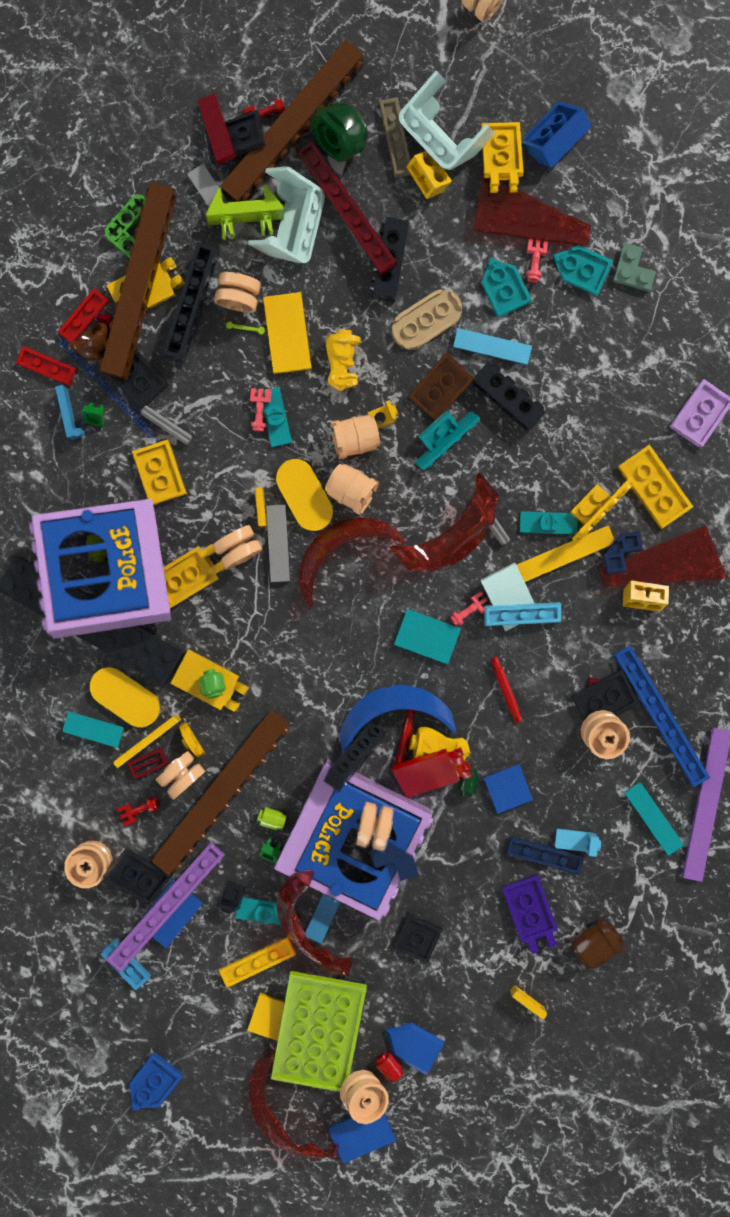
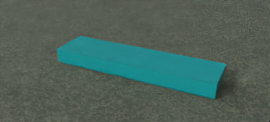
[624,782,684,856]

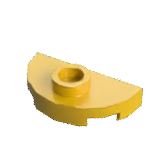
[179,722,205,758]

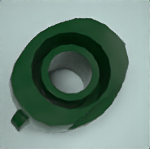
[311,103,367,162]

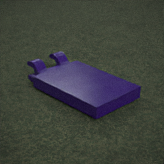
[502,874,558,954]

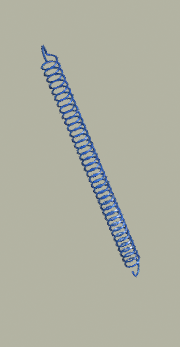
[58,336,158,441]

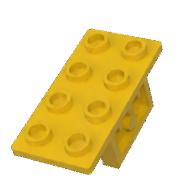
[570,477,633,541]

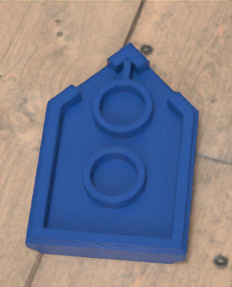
[385,1022,444,1075]
[129,1053,183,1111]

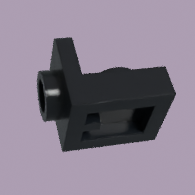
[216,881,246,913]

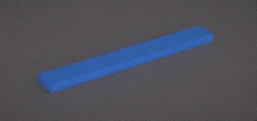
[613,645,710,787]

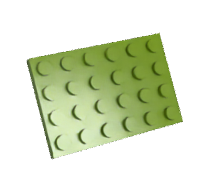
[271,971,367,1092]

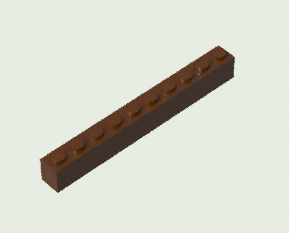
[220,39,364,202]
[99,182,177,380]
[151,708,290,875]

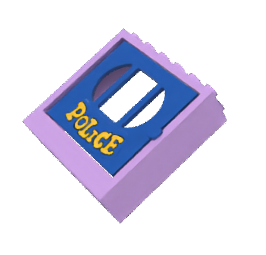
[30,499,171,639]
[274,758,433,921]

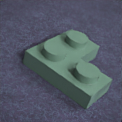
[613,243,656,292]

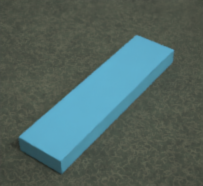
[453,328,532,366]
[484,602,561,626]

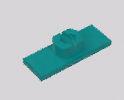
[263,387,292,448]
[519,511,578,535]
[62,711,124,748]
[236,897,295,927]

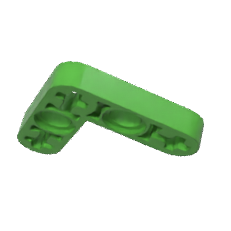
[105,194,146,259]

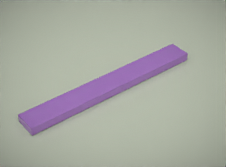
[682,727,730,882]
[106,842,225,973]

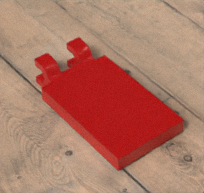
[392,747,471,798]

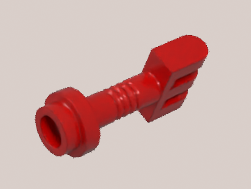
[242,98,286,118]
[116,797,160,826]

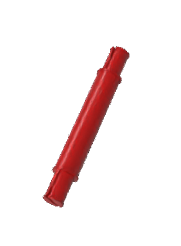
[490,656,523,723]
[395,709,415,765]

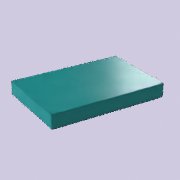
[394,609,461,664]

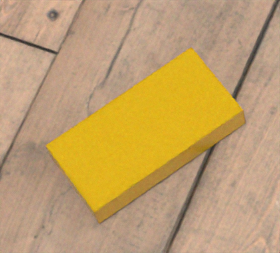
[255,487,267,527]
[510,985,547,1020]

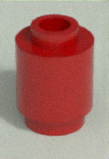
[375,1052,403,1083]

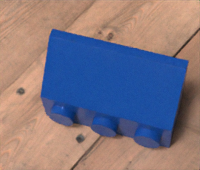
[521,101,592,168]

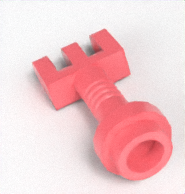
[526,239,548,283]
[250,388,271,432]
[450,591,492,626]

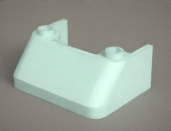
[399,71,495,170]
[248,167,325,263]

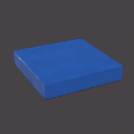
[483,763,533,814]

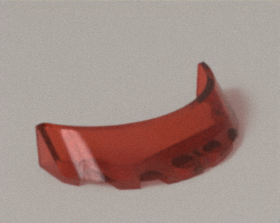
[389,472,499,572]
[300,518,407,607]
[276,870,353,976]
[249,1050,339,1158]

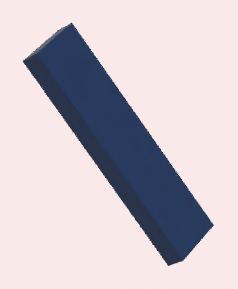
[505,835,584,875]

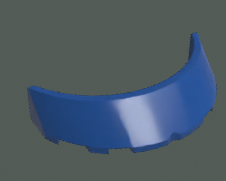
[340,685,457,754]

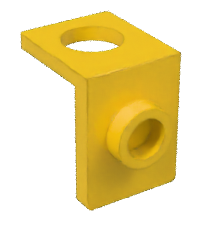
[368,400,398,429]

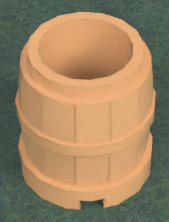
[330,415,380,459]
[325,464,379,515]

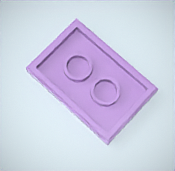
[669,379,730,448]

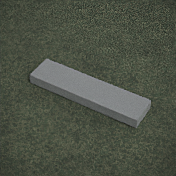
[187,164,246,240]
[266,505,290,582]

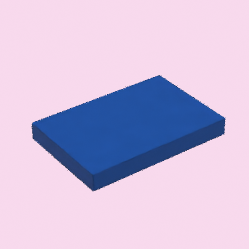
[137,879,203,948]
[328,1113,396,1164]

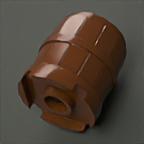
[571,916,627,969]

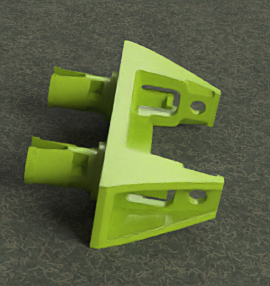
[206,184,284,240]

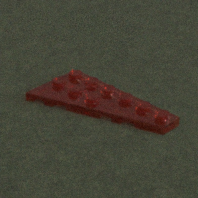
[474,172,591,247]
[598,525,727,587]

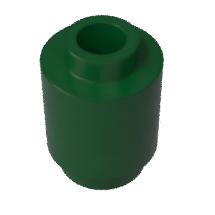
[457,769,479,797]

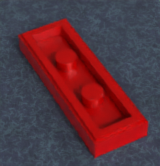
[58,288,110,342]
[16,346,77,387]

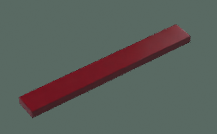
[297,141,398,275]

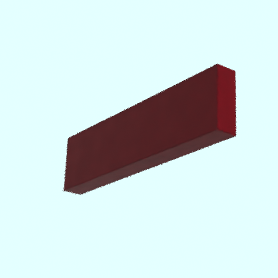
[198,92,236,165]

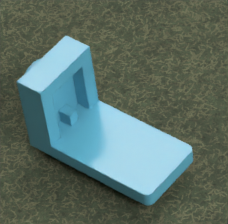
[555,829,601,857]

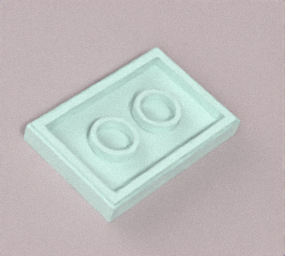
[480,563,534,631]

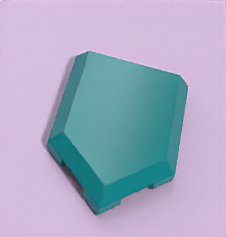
[553,245,614,296]
[481,257,532,318]

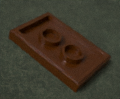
[408,352,475,421]

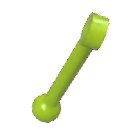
[226,321,265,335]

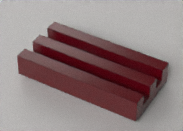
[127,746,170,780]

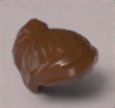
[68,323,109,361]

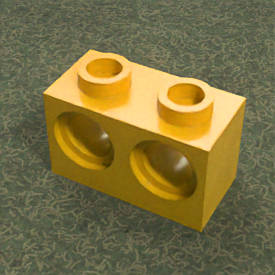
[406,151,452,199]
[623,581,669,612]

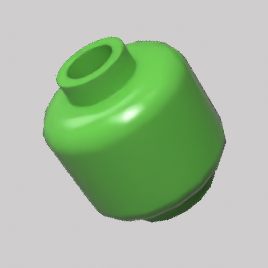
[199,669,226,699]

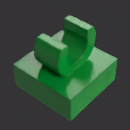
[82,403,105,427]
[258,838,281,864]

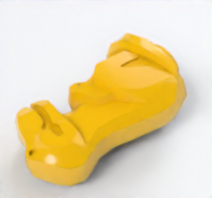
[326,329,361,392]
[409,727,470,766]

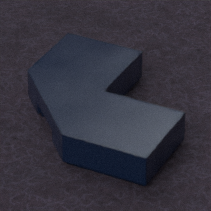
[604,531,643,575]
[370,842,419,881]

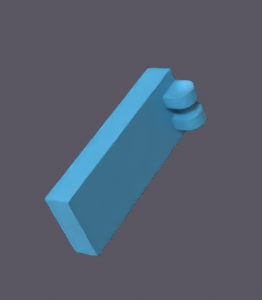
[55,385,85,440]
[304,893,341,943]
[100,939,151,990]

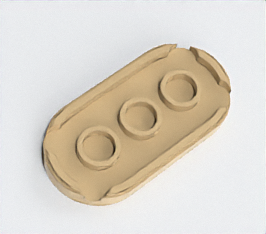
[392,290,462,350]

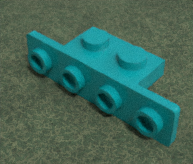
[415,411,480,470]

